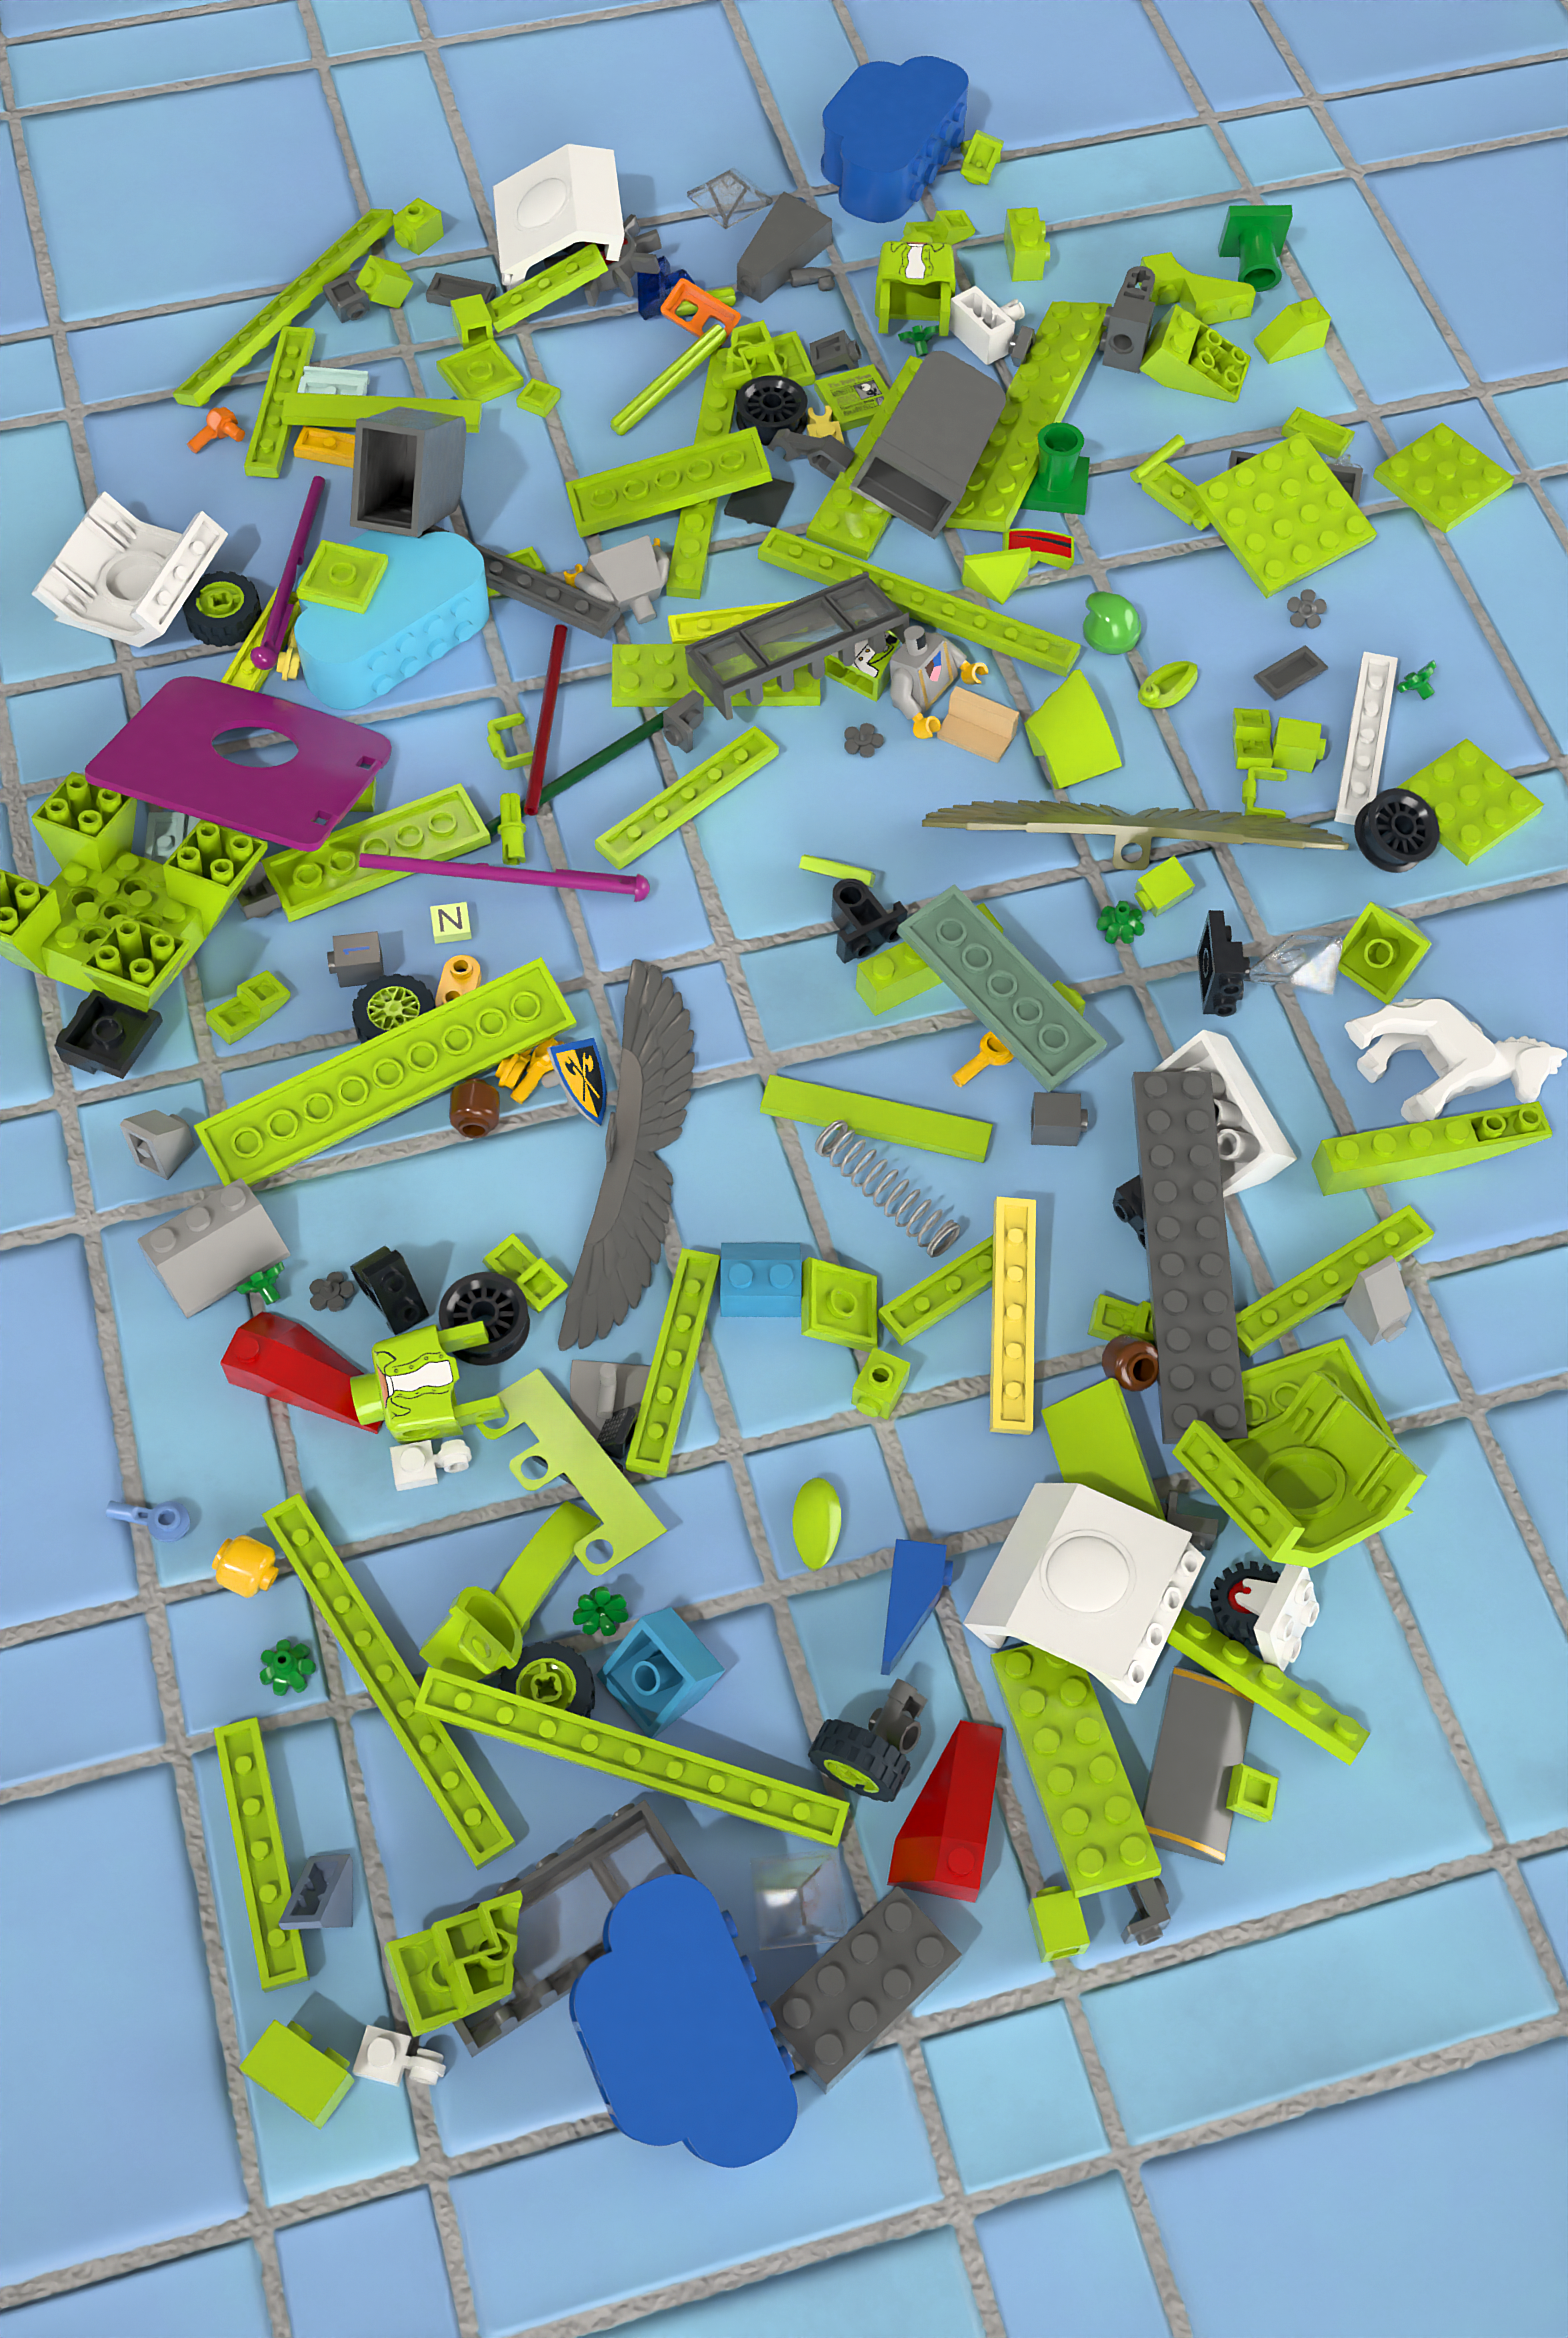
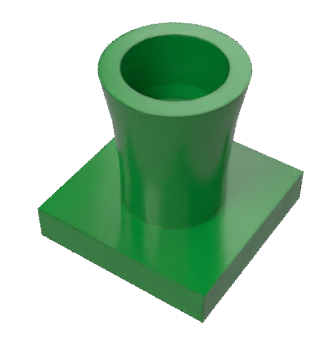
[1218,205,1293,292]
[1019,422,1090,515]

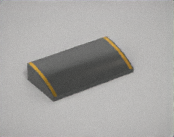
[1141,1666,1254,1865]

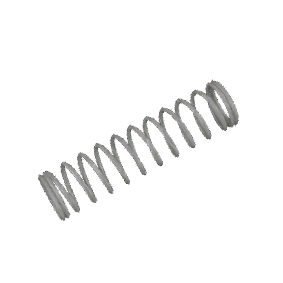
[815,1120,960,1258]

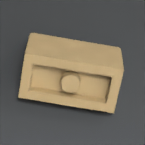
[936,686,1019,763]

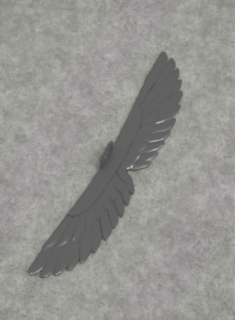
[558,959,695,1351]

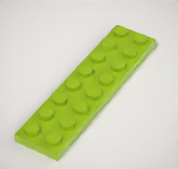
[806,355,923,561]

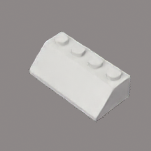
[1151,1030,1297,1197]

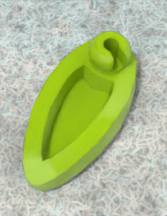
[1138,661,1198,709]
[792,1477,841,1571]

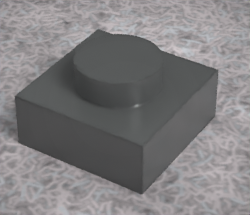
[1008,325,1036,367]

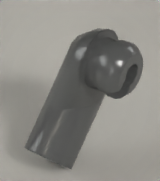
[789,267,835,292]

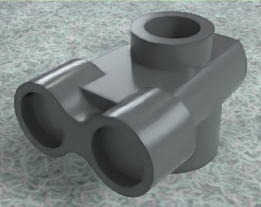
[868,1678,928,1754]

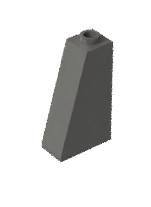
[737,191,832,303]

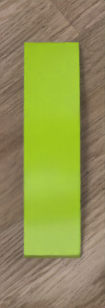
[493,1500,601,1638]

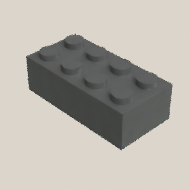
[770,1886,962,2095]

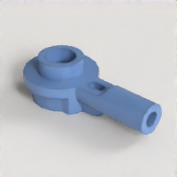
[106,1501,191,1542]

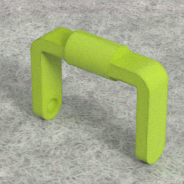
[487,713,534,770]
[1242,766,1287,818]

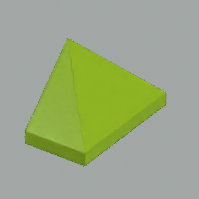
[961,547,1031,605]

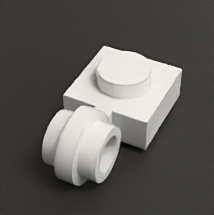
[390,1440,472,1491]
[352,2025,446,2087]

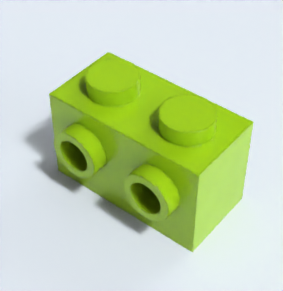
[1003,207,1050,282]
[239,2019,355,2130]

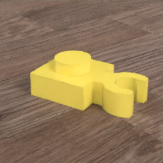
[806,405,845,445]

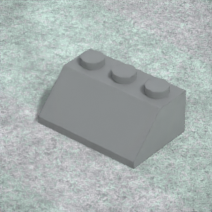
[137,1178,291,1319]

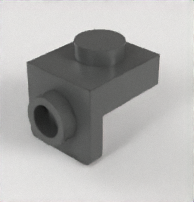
[322,273,370,323]
[235,861,282,920]
[1160,1490,1218,1552]
[1121,1877,1171,1946]

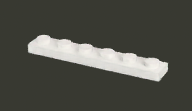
[1334,652,1398,825]

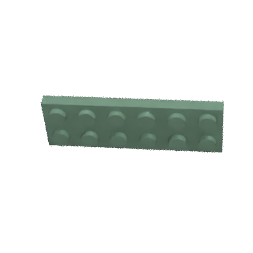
[897,884,1107,1093]

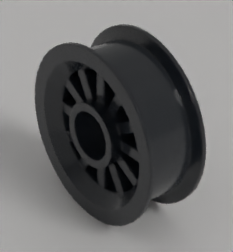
[736,375,808,446]
[1354,788,1439,873]
[438,1272,530,1366]

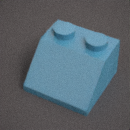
[720,1243,801,1317]
[596,1607,725,1739]

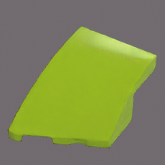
[722,320,816,390]
[1024,669,1122,789]
[384,1890,523,2037]

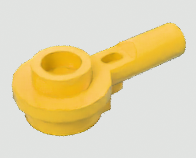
[951,1031,1015,1087]
[510,1037,565,1104]
[495,1047,534,1090]

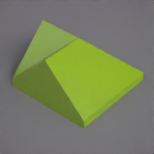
[1328,901,1432,1005]

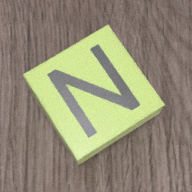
[430,902,472,944]

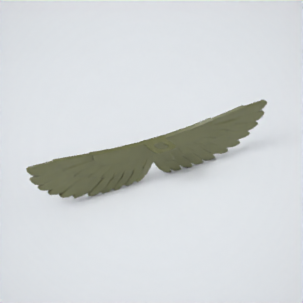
[922,800,1349,870]

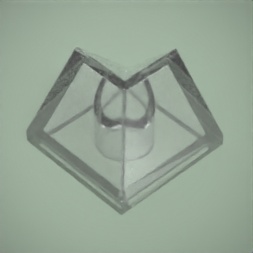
[687,166,773,230]
[1244,935,1343,995]
[750,1848,849,1951]

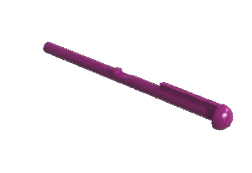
[250,476,326,670]
[359,853,650,902]

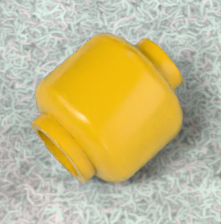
[212,1534,279,1598]

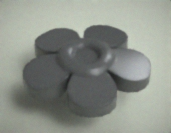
[1287,589,1327,629]
[844,723,884,758]
[309,1272,354,1312]

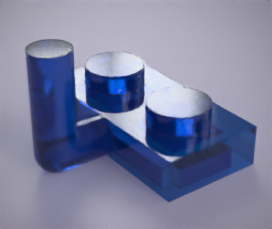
[637,256,697,320]

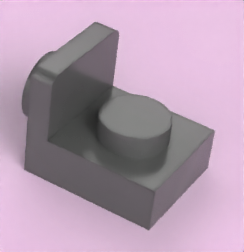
[809,330,862,375]
[663,689,704,753]

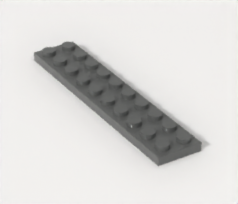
[1131,1072,1248,1444]

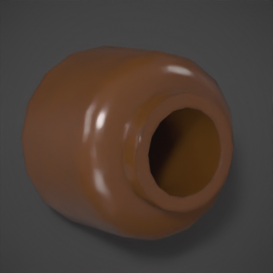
[449,1078,500,1138]
[1102,1334,1159,1392]

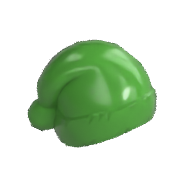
[1083,591,1141,655]

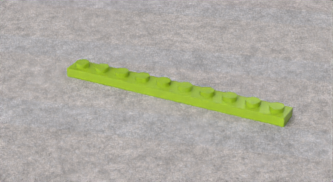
[172,209,395,407]
[666,347,738,599]
[758,527,1081,677]
[261,1493,516,1871]
[413,1666,850,1849]

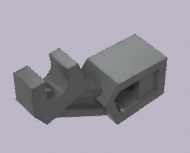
[767,428,855,481]

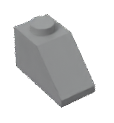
[120,1109,195,1180]
[1342,1255,1412,1346]

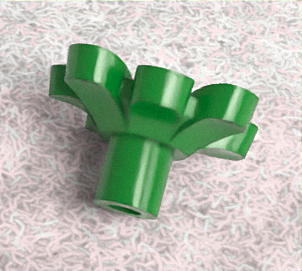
[898,325,939,357]
[1396,660,1437,700]
[1096,901,1145,944]
[236,1261,285,1306]
[573,1586,629,1636]
[259,1639,316,1696]

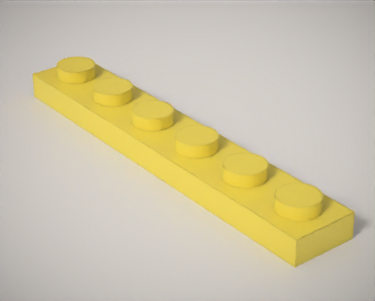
[989,1196,1036,1435]

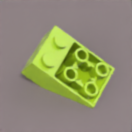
[1139,304,1251,403]

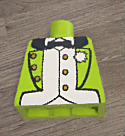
[824,621,900,702]

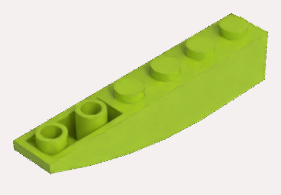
[1311,1101,1553,1196]

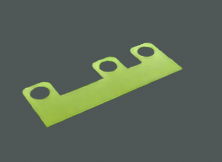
[475,1368,667,1576]

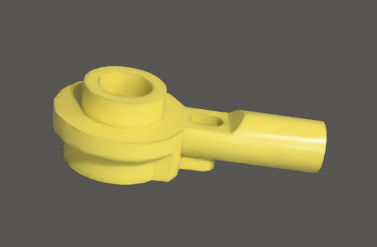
[276,626,301,681]

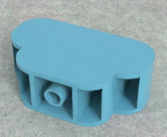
[294,530,490,710]

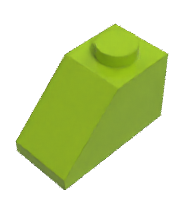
[1253,297,1331,364]

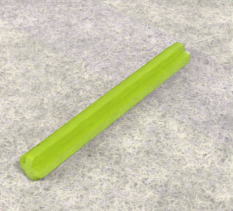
[610,324,727,436]

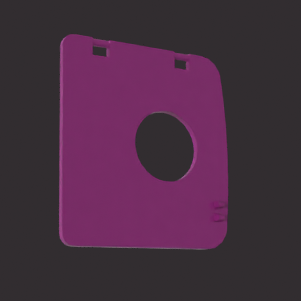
[85,676,392,852]

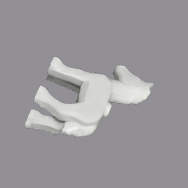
[1344,998,1567,1124]

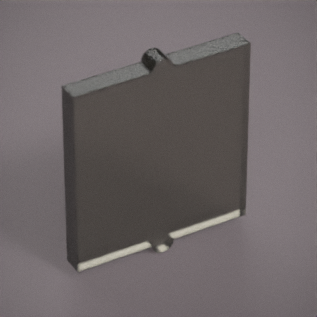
[724,475,794,528]

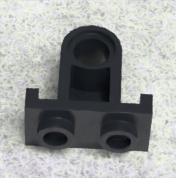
[831,878,908,964]
[350,1246,429,1336]

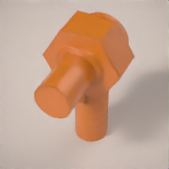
[187,407,245,454]

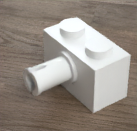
[949,286,1025,365]

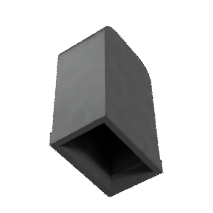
[849,351,1006,540]
[350,406,466,537]

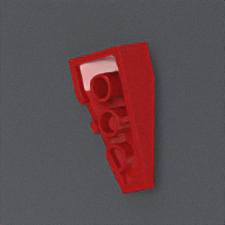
[220,1311,384,1434]
[887,1720,1003,1903]

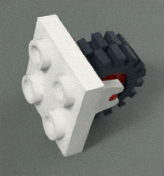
[1210,1561,1319,1672]

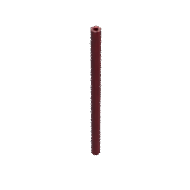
[524,624,568,816]

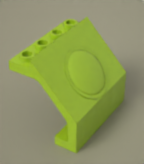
[1172,1371,1428,1568]

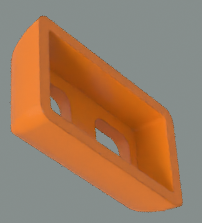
[660,278,741,347]

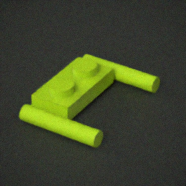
[1130,434,1211,531]

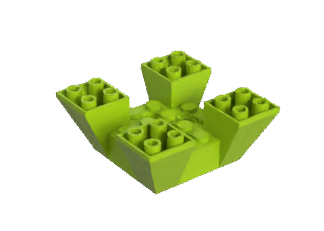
[0,771,268,1012]

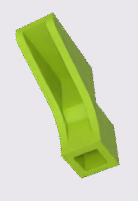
[1138,252,1256,325]

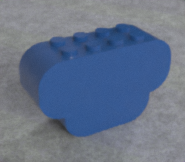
[821,56,969,223]
[569,1874,798,2168]

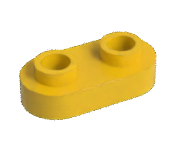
[435,955,482,1008]

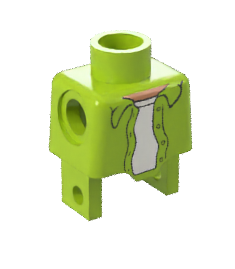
[874,232,956,336]
[350,1321,505,1444]

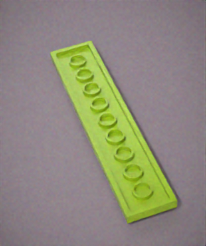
[945,301,1112,532]
[194,957,577,1187]

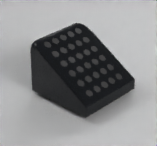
[597,1407,637,1460]

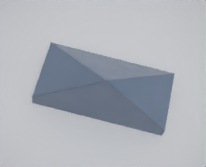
[278,1854,353,1930]

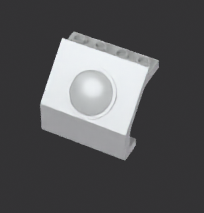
[493,144,624,292]
[31,491,228,648]
[963,1483,1205,1704]

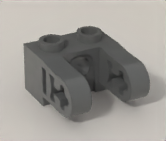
[1099,266,1155,374]

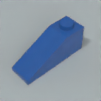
[881,1539,953,1675]

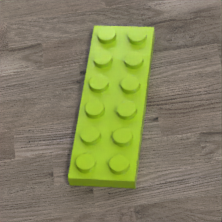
[565,426,773,538]
[612,643,821,707]
[260,783,491,923]
[990,1644,1162,1899]

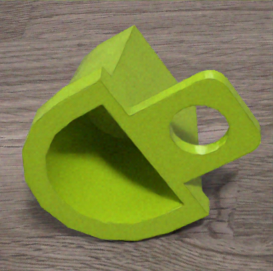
[419,1586,523,1682]

